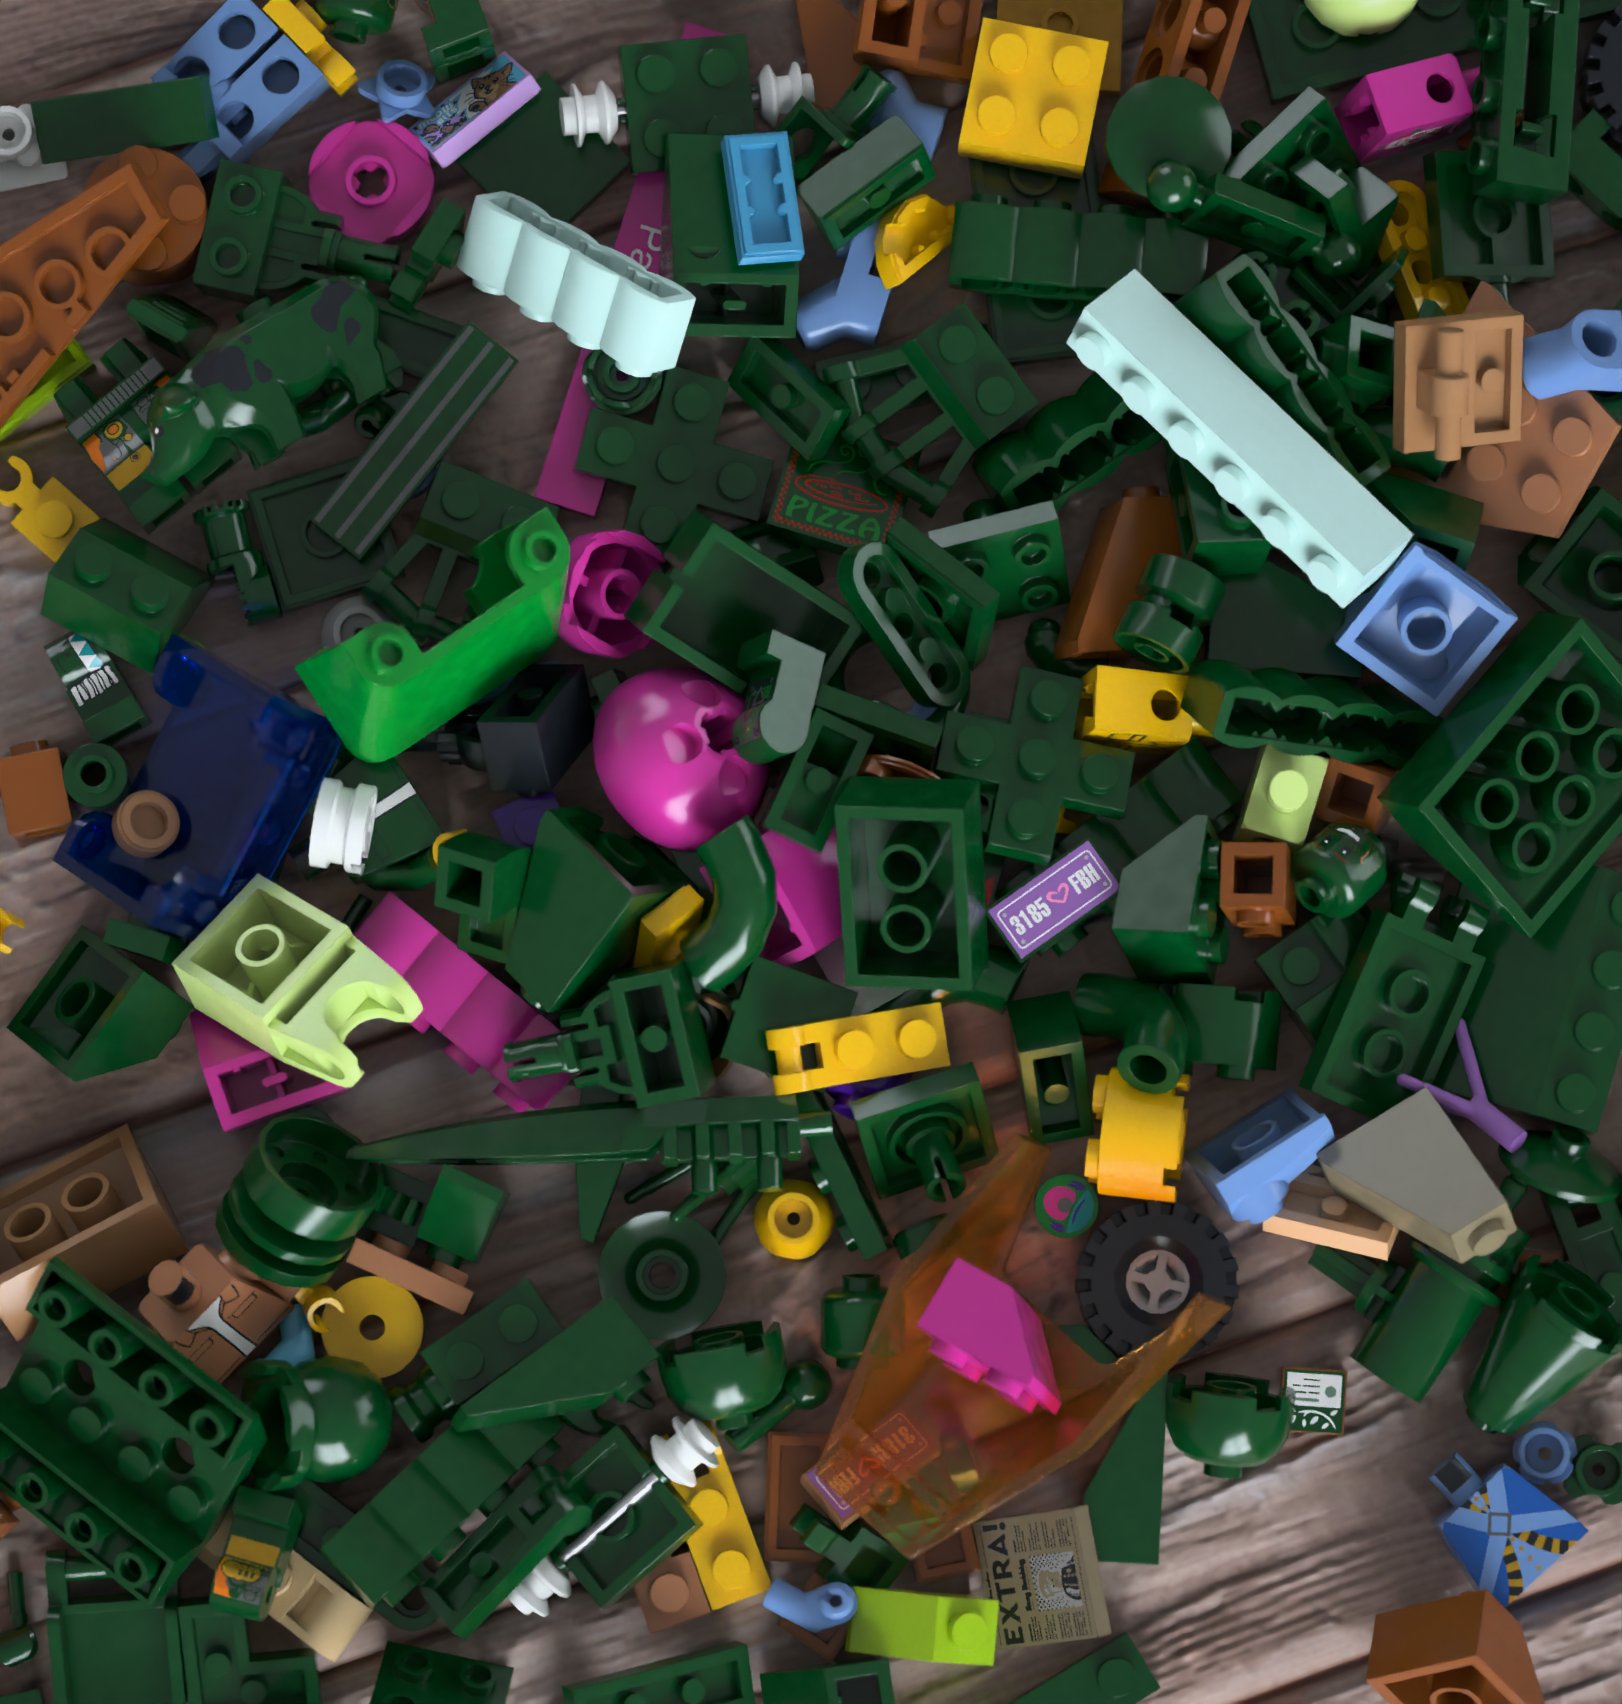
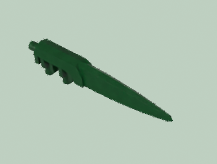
[345,1093,833,1195]

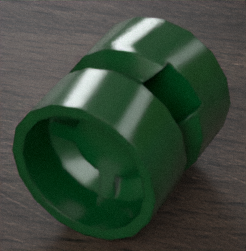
[1113,554,1226,674]

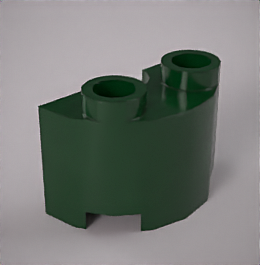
[1157,983,1282,1081]

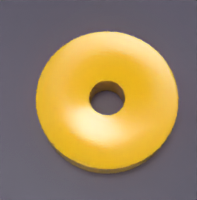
[321,1276,425,1378]

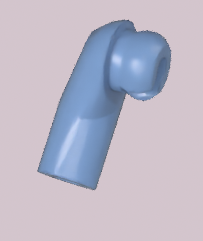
[762,1577,858,1633]

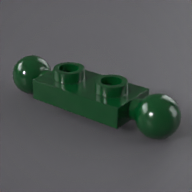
[1146,161,1361,279]

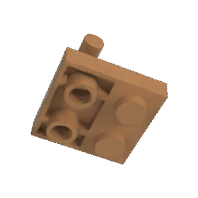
[1393,309,1524,461]

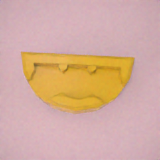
[874,194,955,290]

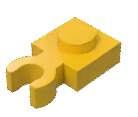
[262,0,359,97]
[0,456,101,563]

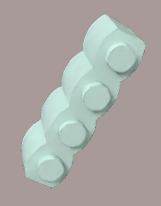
[456,191,696,377]

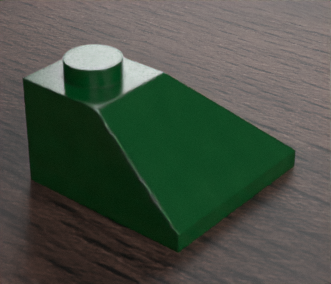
[6,925,194,1082]

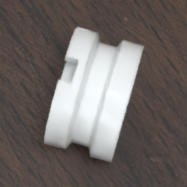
[309,777,377,875]

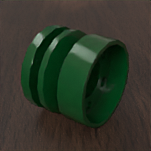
[215,1113,384,1288]

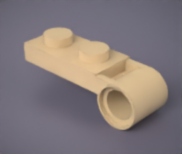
[196,1503,374,1662]

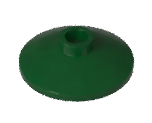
[1498,1126,1622,1203]
[597,1211,726,1340]

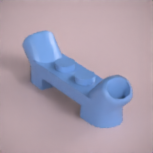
[796,69,948,353]
[1522,309,1622,400]

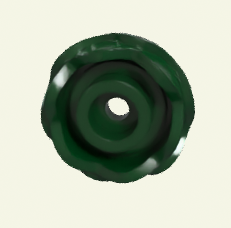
[582,349,663,415]

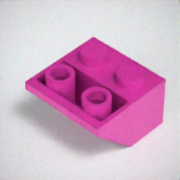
[699,824,842,967]
[189,1010,352,1134]
[917,1257,1062,1415]

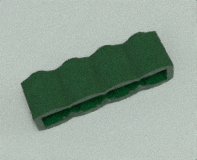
[948,193,1210,304]
[1172,254,1391,487]
[972,371,1164,512]
[1180,659,1444,770]
[993,737,1243,958]
[319,1416,564,1610]

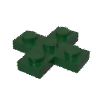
[572,366,774,565]
[933,665,1135,866]

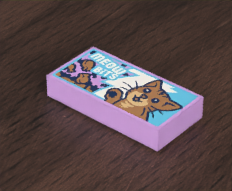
[408,51,541,169]

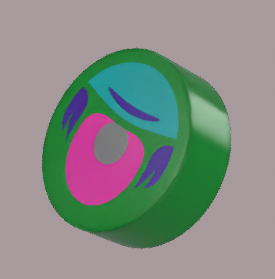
[1034,1174,1099,1238]

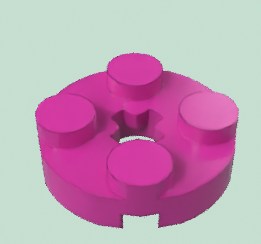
[308,119,436,245]

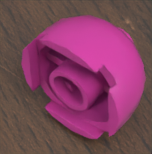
[558,530,666,658]

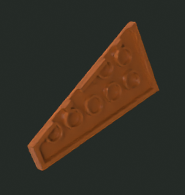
[0,163,170,429]

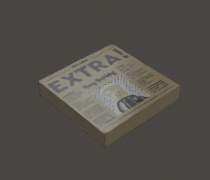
[972,1504,1112,1650]

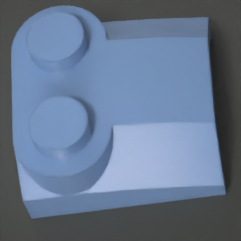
[1333,541,1518,717]
[1184,1087,1335,1224]

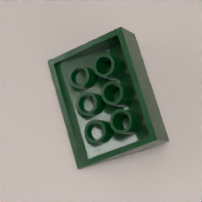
[1377,611,1622,938]
[1432,865,1622,1136]

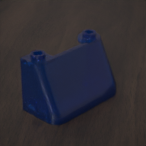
[53,633,341,941]

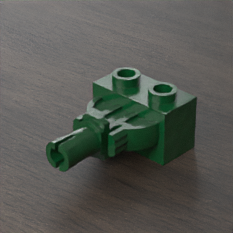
[192,159,401,305]
[503,958,716,1109]

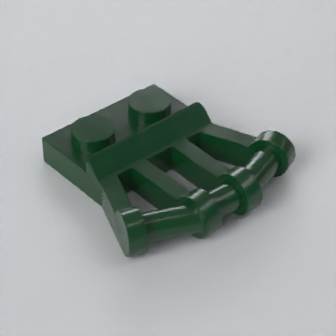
[822,301,1040,519]
[359,460,560,643]

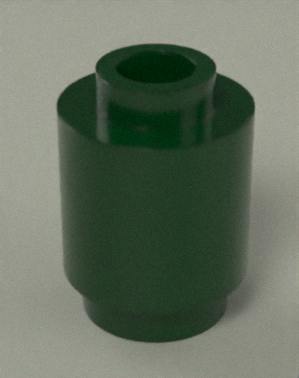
[63,743,135,813]

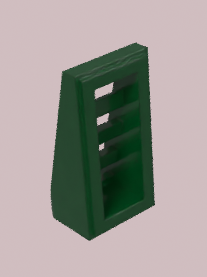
[126,294,217,363]

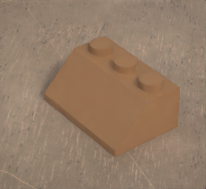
[0,1123,189,1342]

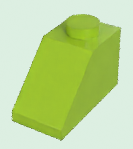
[845,1586,999,1666]

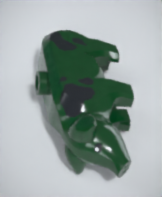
[140,274,403,487]

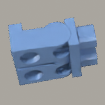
[150,0,331,184]

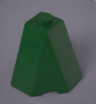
[505,806,699,1013]

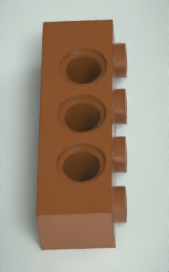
[1097,0,1251,213]

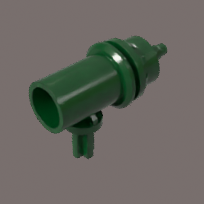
[1308,1173,1532,1403]

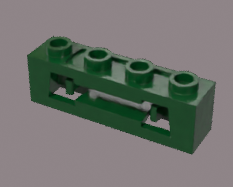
[1467,0,1580,205]

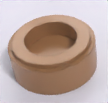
[111,790,180,858]

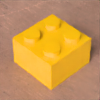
[957,17,1109,179]

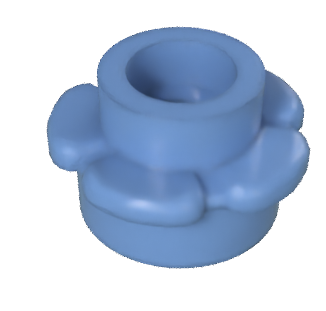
[1513,1421,1577,1485]

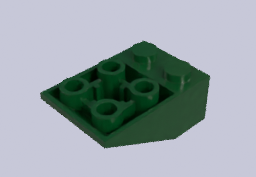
[659,132,799,338]

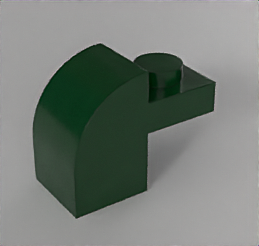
[434,831,533,964]

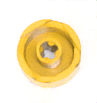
[1085,1066,1190,1203]

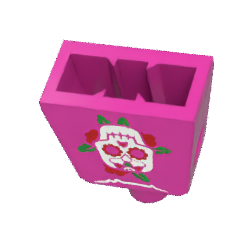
[1334,53,1480,165]

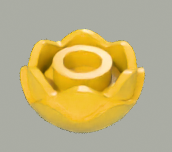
[753,1179,834,1259]

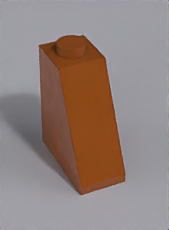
[1054,486,1182,661]

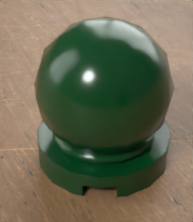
[237,1355,394,1491]

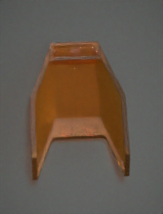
[815,1132,1232,1560]

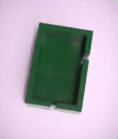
[624,508,864,700]

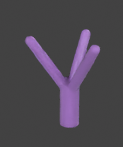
[1397,1018,1527,1153]

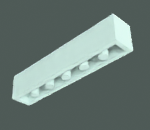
[1066,269,1413,608]

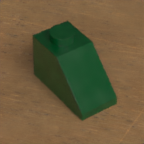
[1007,991,1095,1146]
[416,1164,511,1270]

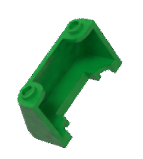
[294,507,570,763]

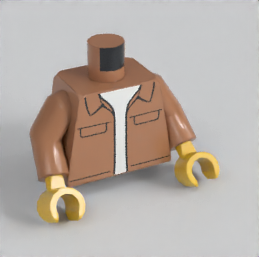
[138,1243,345,1384]

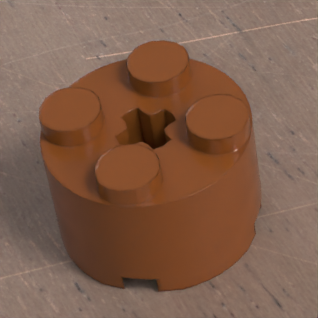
[83,145,210,287]

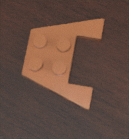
[1385,280,1622,539]

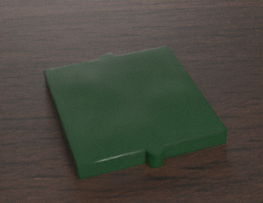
[717,956,858,1093]

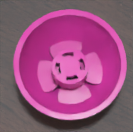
[593,667,771,852]

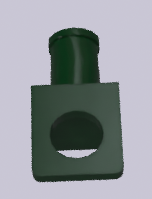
[775,63,897,179]

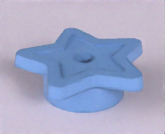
[357,59,437,123]

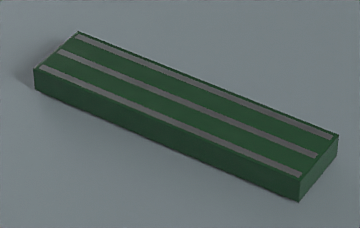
[310,321,519,561]

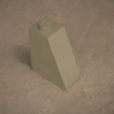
[1316,1087,1517,1264]

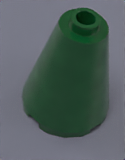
[1463,1255,1622,1434]

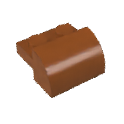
[852,0,983,85]

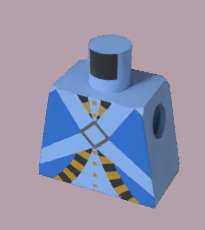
[1428,1452,1588,1608]

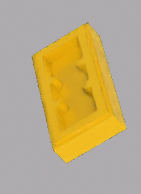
[633,884,704,968]

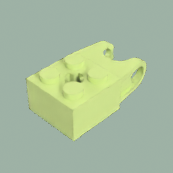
[172,873,423,1087]

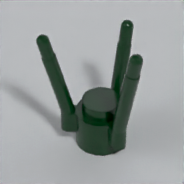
[624,1160,759,1246]

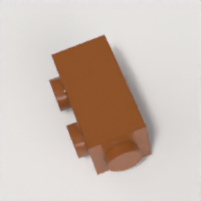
[1220,842,1299,939]

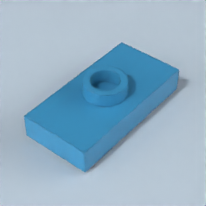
[720,131,805,265]

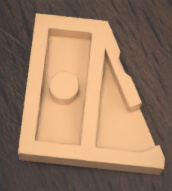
[1263,1164,1399,1260]

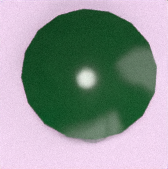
[1104,76,1232,198]

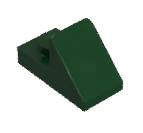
[1288,154,1399,282]
[758,707,874,853]

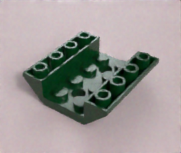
[0,1256,268,1608]

